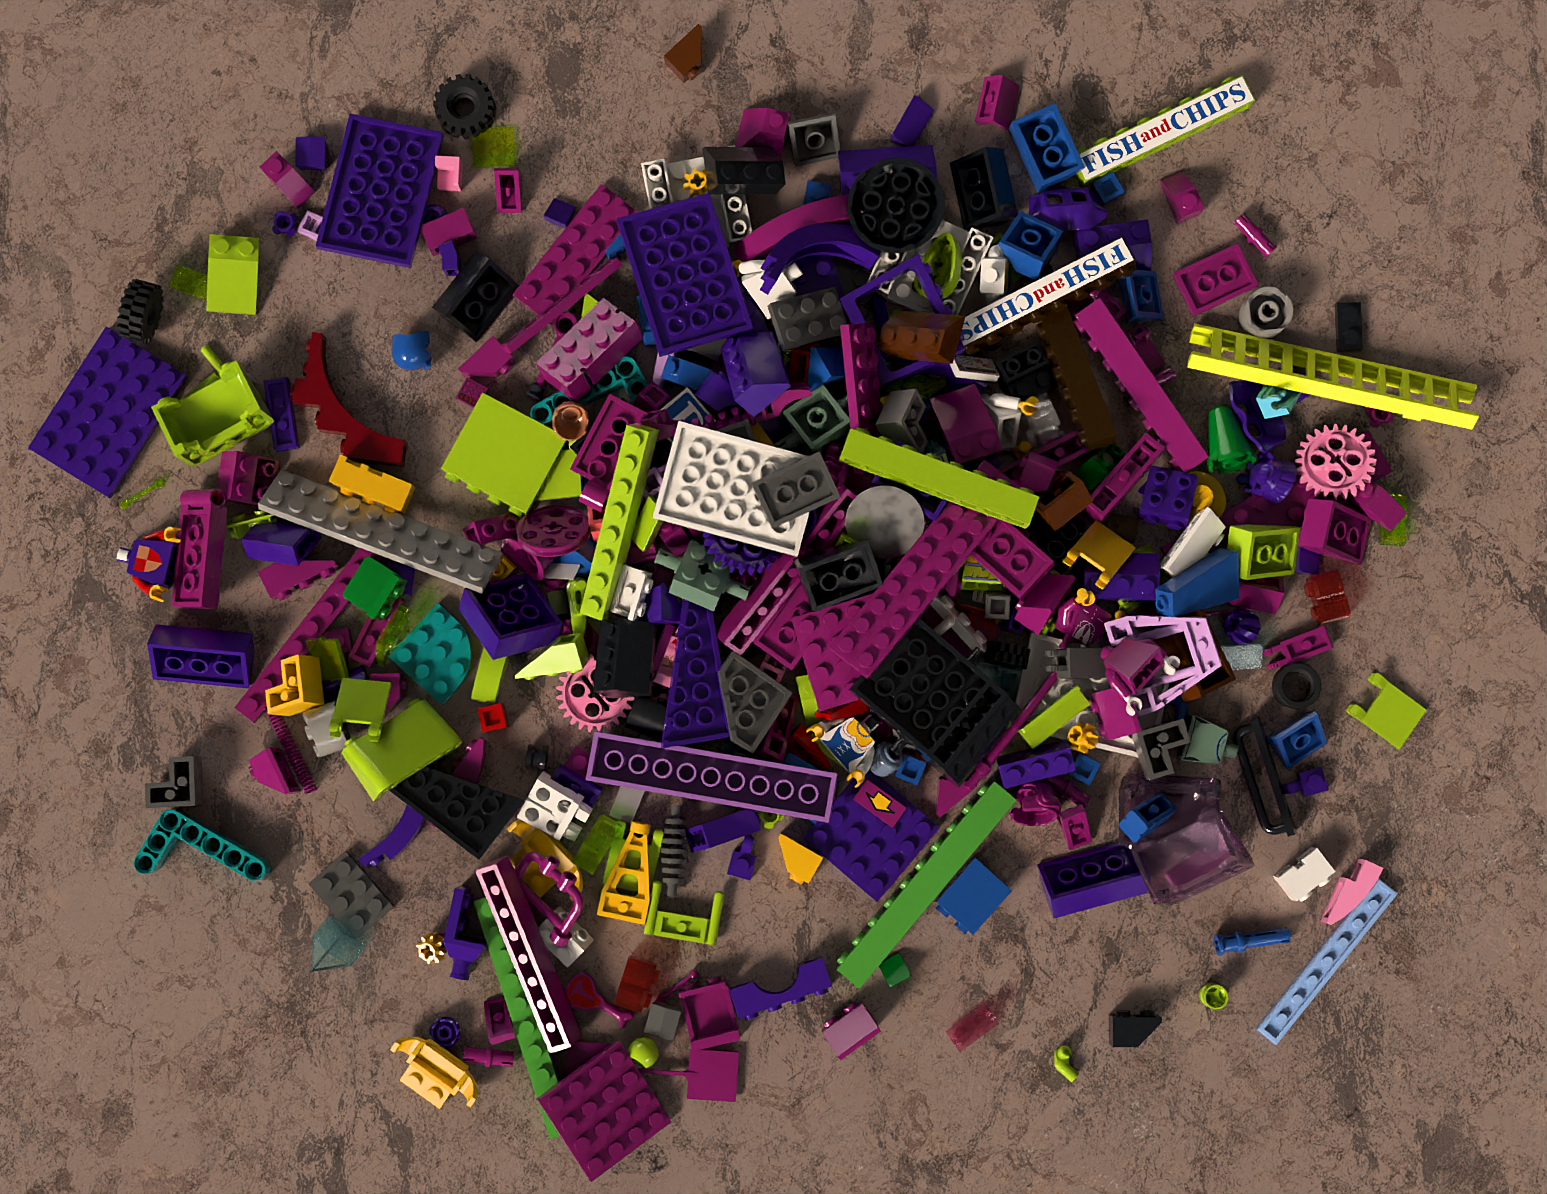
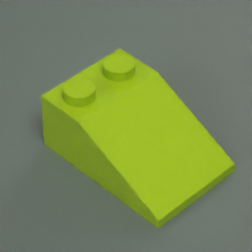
[206,234,259,315]
[1227,524,1301,580]

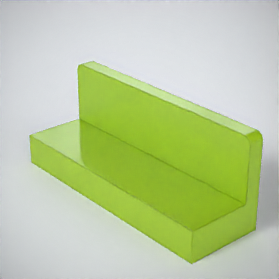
[1018,684,1090,749]

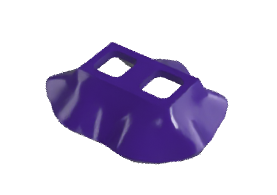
[1029,186,1108,231]
[1229,380,1286,453]

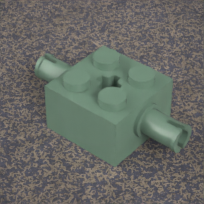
[774,385,850,456]
[654,540,751,611]

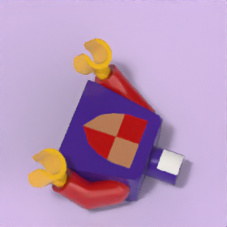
[117,527,181,602]

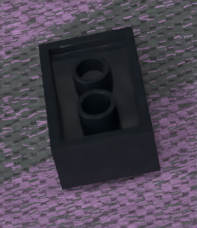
[793,540,883,612]

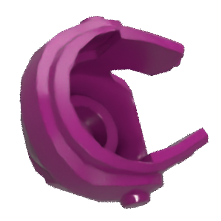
[1009,780,1061,826]

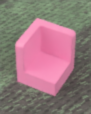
[435,156,463,191]

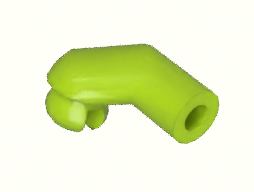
[1054,1045,1079,1082]

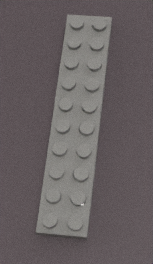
[258,469,503,594]

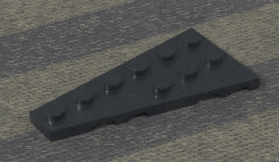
[389,766,525,860]

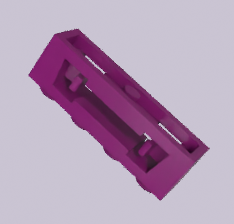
[1082,433,1165,524]

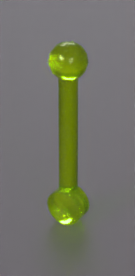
[119,478,165,510]

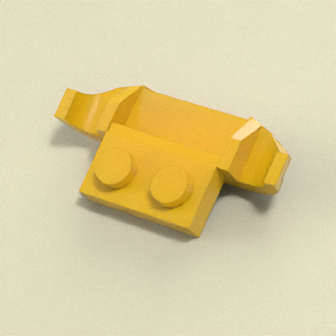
[507,820,583,901]
[390,1037,478,1109]

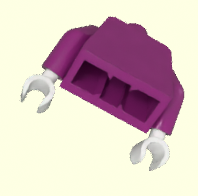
[1101,638,1180,716]

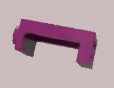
[678,976,741,1052]

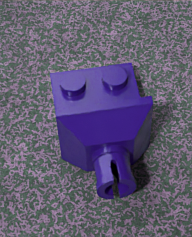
[444,885,488,980]

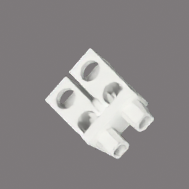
[517,771,593,841]

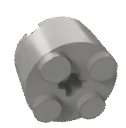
[1239,287,1293,339]
[303,701,351,758]

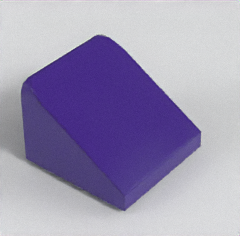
[543,198,576,228]

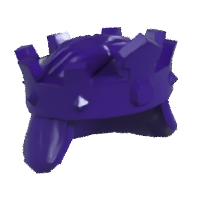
[1235,451,1297,504]

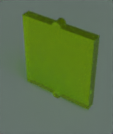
[470,127,517,169]
[306,636,349,682]

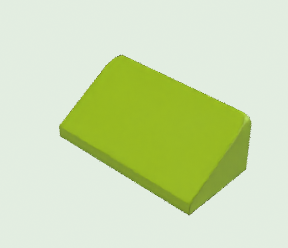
[632,495,664,551]

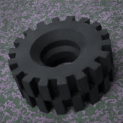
[433,74,496,139]
[117,279,164,344]

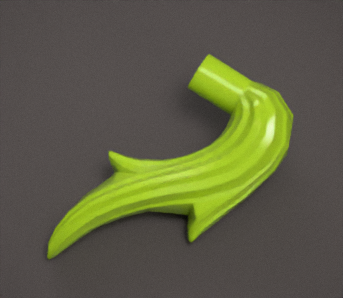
[566,576,587,636]

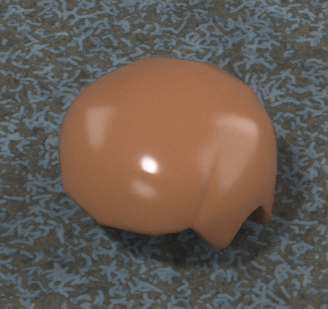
[552,401,589,441]

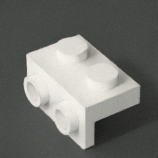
[610,564,653,621]
[538,907,594,968]

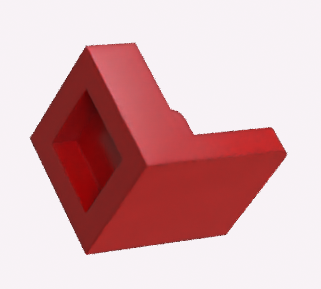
[477,703,510,733]

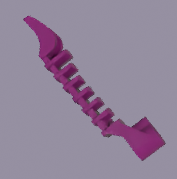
[640,383,812,442]

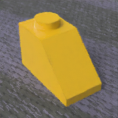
[778,833,823,885]

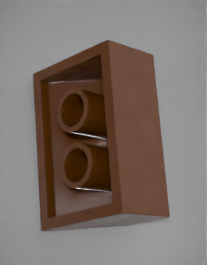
[877,311,965,364]

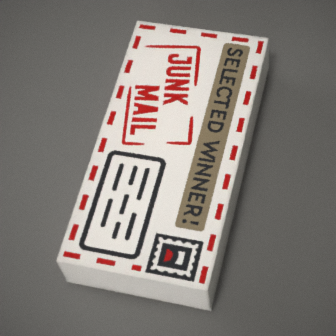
[950,355,1000,382]

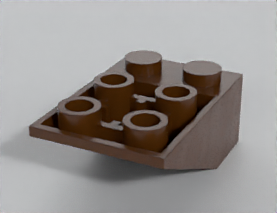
[1033,471,1093,531]

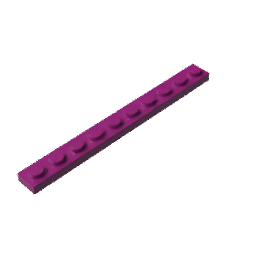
[234,548,385,723]

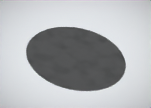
[845,486,925,559]

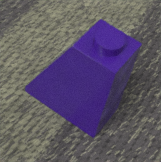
[242,520,322,566]
[685,809,761,853]

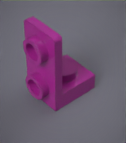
[463,513,519,546]

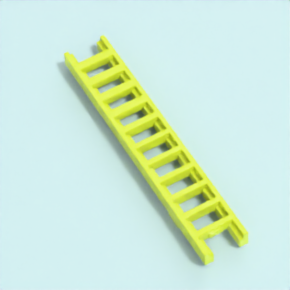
[1187,323,1479,430]

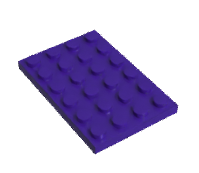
[315,114,444,268]
[616,193,753,357]
[28,327,188,498]

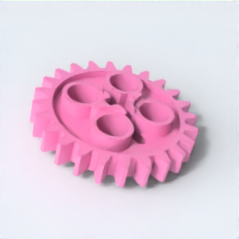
[1295,424,1376,501]
[556,654,635,733]

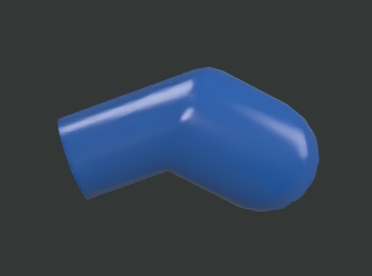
[1168,689,1189,722]

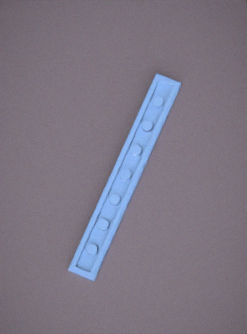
[1255,878,1398,1045]

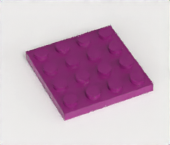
[791,591,907,712]
[536,1040,671,1182]

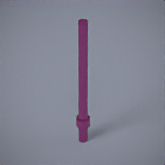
[964,672,1058,791]

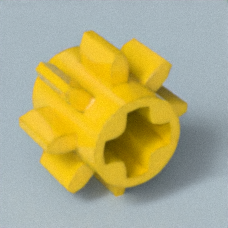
[683,168,708,198]
[1067,722,1099,754]
[416,932,447,964]

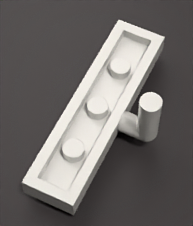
[930,593,987,655]

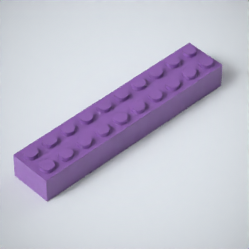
[586,731,838,823]

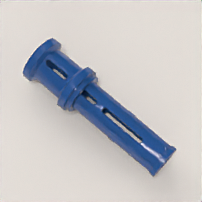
[1214,927,1291,956]

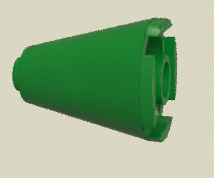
[1207,404,1257,474]

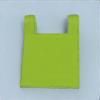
[535,440,582,501]
[1346,673,1427,749]
[328,678,392,742]
[602,820,664,892]

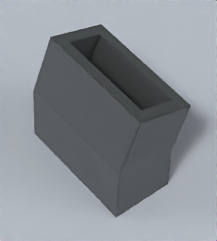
[644,1000,681,1041]

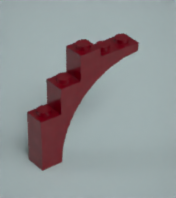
[290,332,408,467]

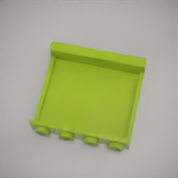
[441,392,568,517]

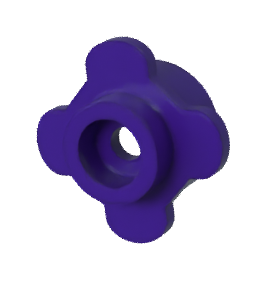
[272,211,298,237]

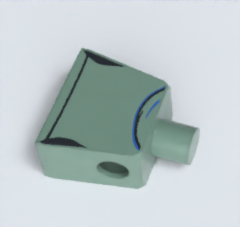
[1176,715,1238,764]

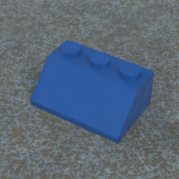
[1008,103,1085,194]

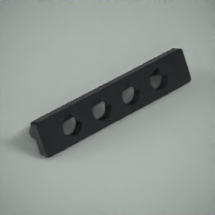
[1233,716,1297,837]

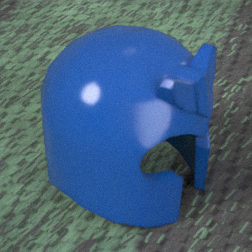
[392,331,432,371]

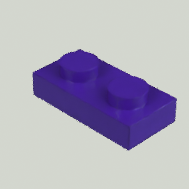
[552,764,603,808]

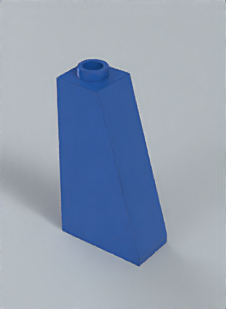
[1155,548,1240,617]

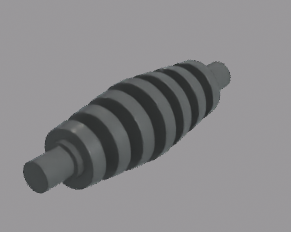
[661,805,688,897]

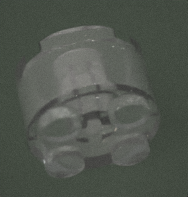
[1019,392,1065,448]

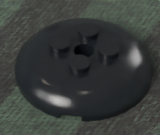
[847,158,945,253]

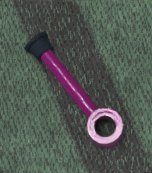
[525,312,578,401]

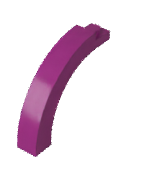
[733,195,851,262]

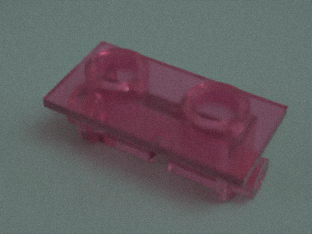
[945,1003,999,1052]

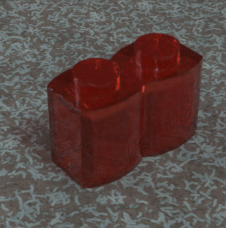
[1304,570,1351,625]
[614,955,660,1013]

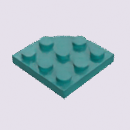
[388,603,472,705]

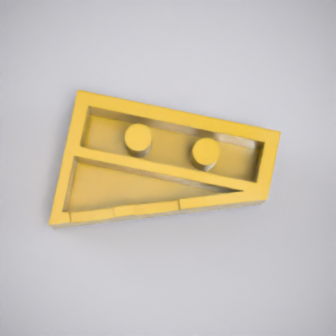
[329,454,416,514]

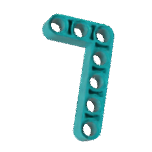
[530,357,661,427]
[134,809,271,881]

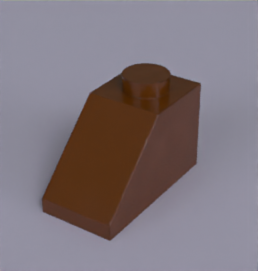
[664,24,702,83]

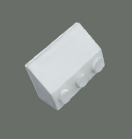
[1159,507,1226,580]

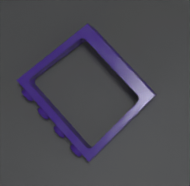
[839,254,965,391]

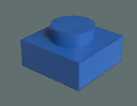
[1091,172,1125,206]
[803,180,831,205]
[1067,752,1101,785]
[894,754,926,786]

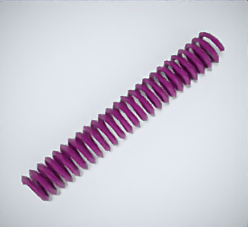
[264,707,317,794]

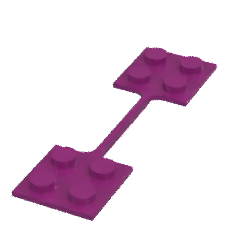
[565,1041,739,1102]

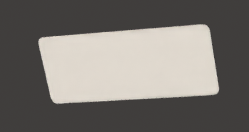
[544,563,580,580]

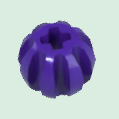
[1224,608,1261,645]

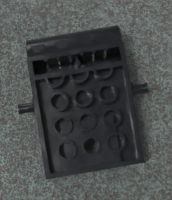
[848,618,1022,788]

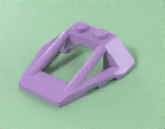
[1104,615,1222,716]

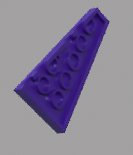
[661,599,730,749]

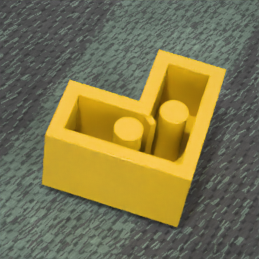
[265,654,324,716]

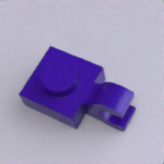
[1282,767,1329,797]
[727,835,757,880]

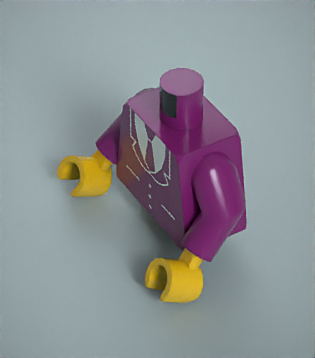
[1055,588,1127,649]

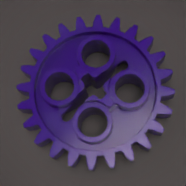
[703,532,780,575]

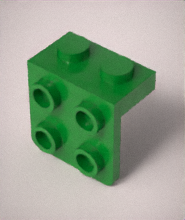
[343,557,408,622]

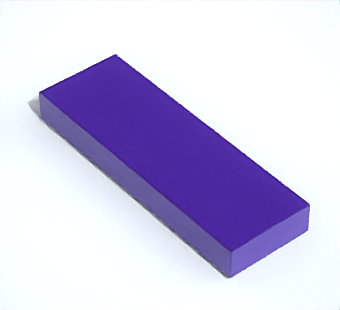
[263,377,300,452]

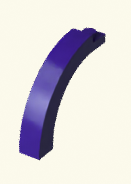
[760,223,881,295]
[359,762,434,867]

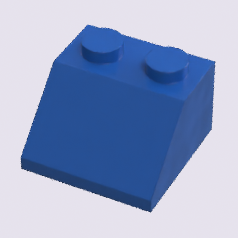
[999,211,1063,280]

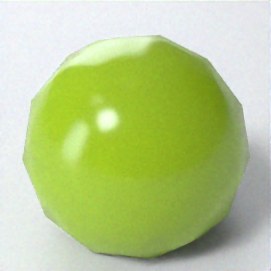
[628,1037,659,1068]

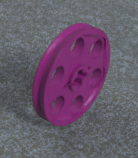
[516,505,590,557]

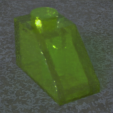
[572,814,622,875]

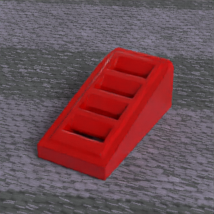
[815,700,869,720]
[786,723,831,771]

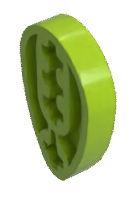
[914,233,962,300]

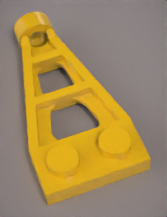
[597,821,651,925]

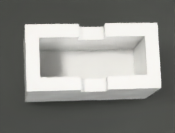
[1273,847,1335,902]

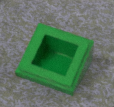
[879,953,912,987]

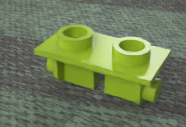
[226,508,279,540]

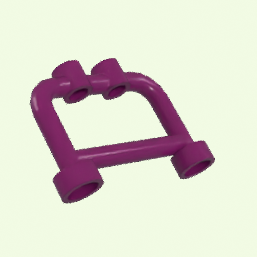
[515,852,584,947]

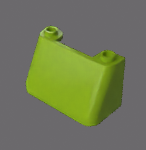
[151,360,274,466]
[341,698,462,802]

